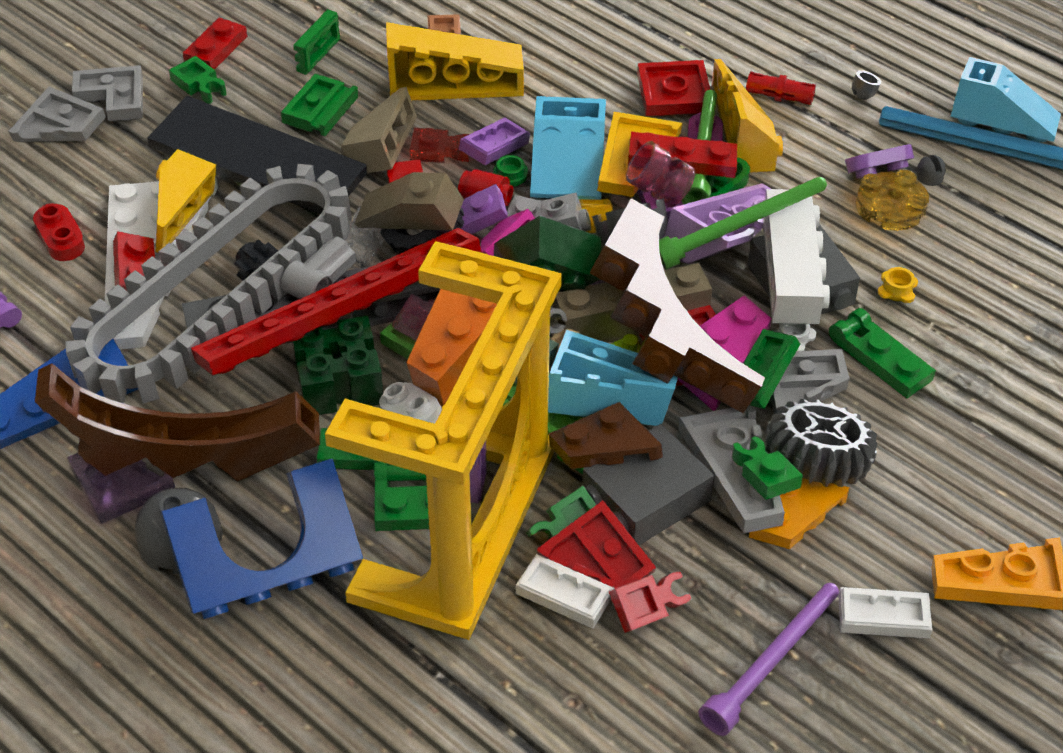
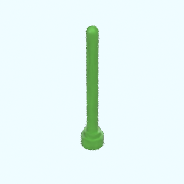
[681,89,717,204]
[659,177,827,270]

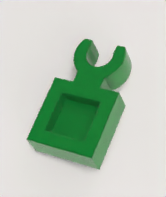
[169,56,227,104]
[732,436,803,500]
[526,486,596,539]

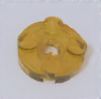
[856,170,929,231]

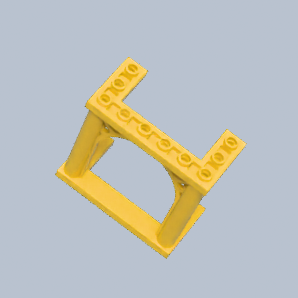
[325,241,561,640]

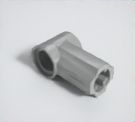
[281,236,356,299]

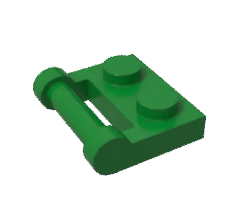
[374,462,429,531]

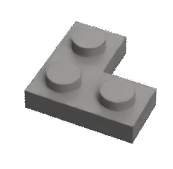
[72,65,143,121]

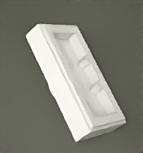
[516,554,614,629]
[838,587,932,638]

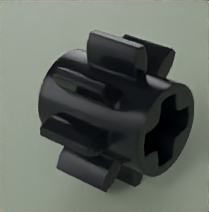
[234,239,278,281]

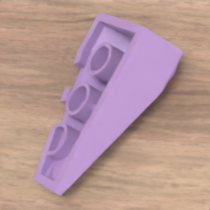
[664,183,771,264]

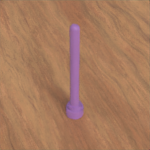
[698,583,839,736]

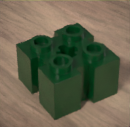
[292,315,384,415]

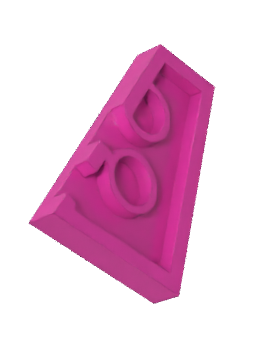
[678,295,772,411]

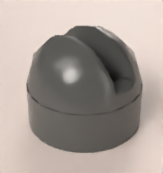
[851,71,881,100]
[916,155,946,186]

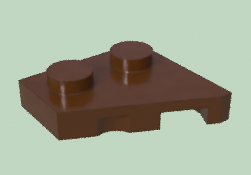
[549,402,663,469]

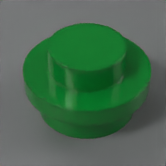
[493,155,528,187]

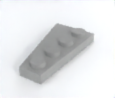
[678,405,785,533]

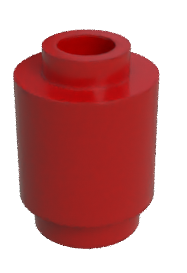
[458,169,514,206]

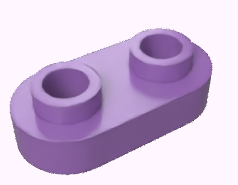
[845,144,914,179]

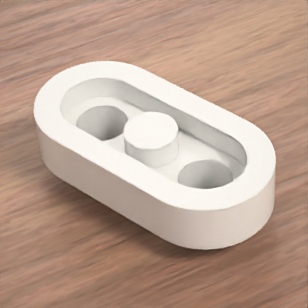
[379,382,442,424]

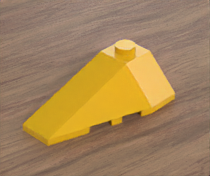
[712,59,783,173]

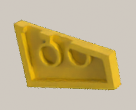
[597,112,682,197]

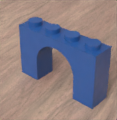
[160,459,363,619]

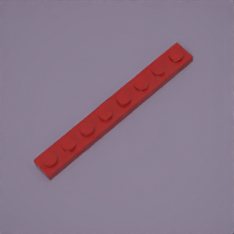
[191,228,481,376]

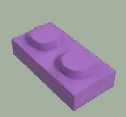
[461,184,508,234]

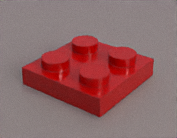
[637,60,711,116]

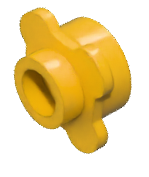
[878,267,918,303]

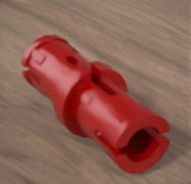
[746,71,816,105]

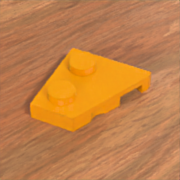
[748,478,850,549]

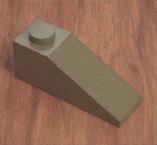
[341,87,417,173]
[355,172,464,230]

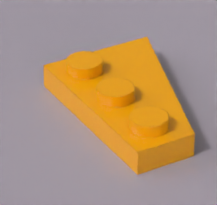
[931,537,1063,610]

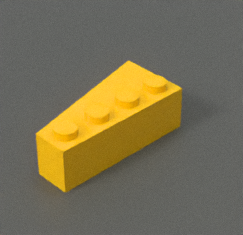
[386,22,524,100]

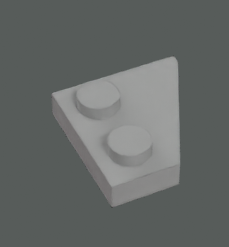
[8,86,106,142]
[771,349,850,414]

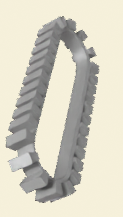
[65,164,352,404]

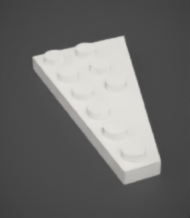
[105,176,218,349]

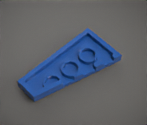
[0,339,138,449]

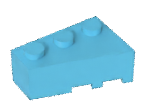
[548,330,678,426]

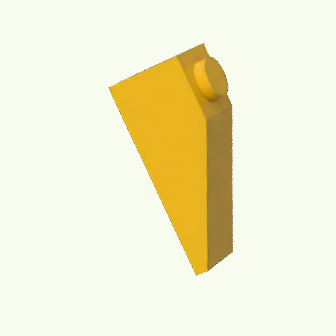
[155,149,216,253]

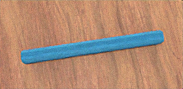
[879,106,1063,169]

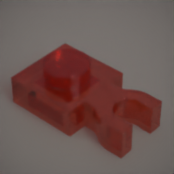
[409,128,470,163]

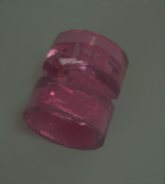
[626,141,695,208]

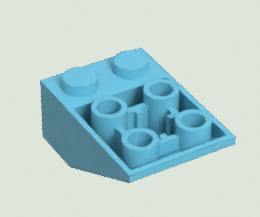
[950,57,1061,142]
[530,96,606,199]

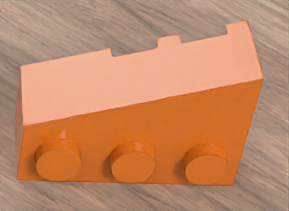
[406,289,497,406]

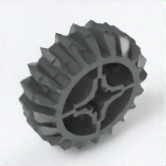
[765,399,878,487]

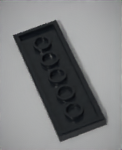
[147,96,367,214]

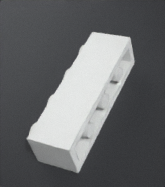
[763,189,830,324]

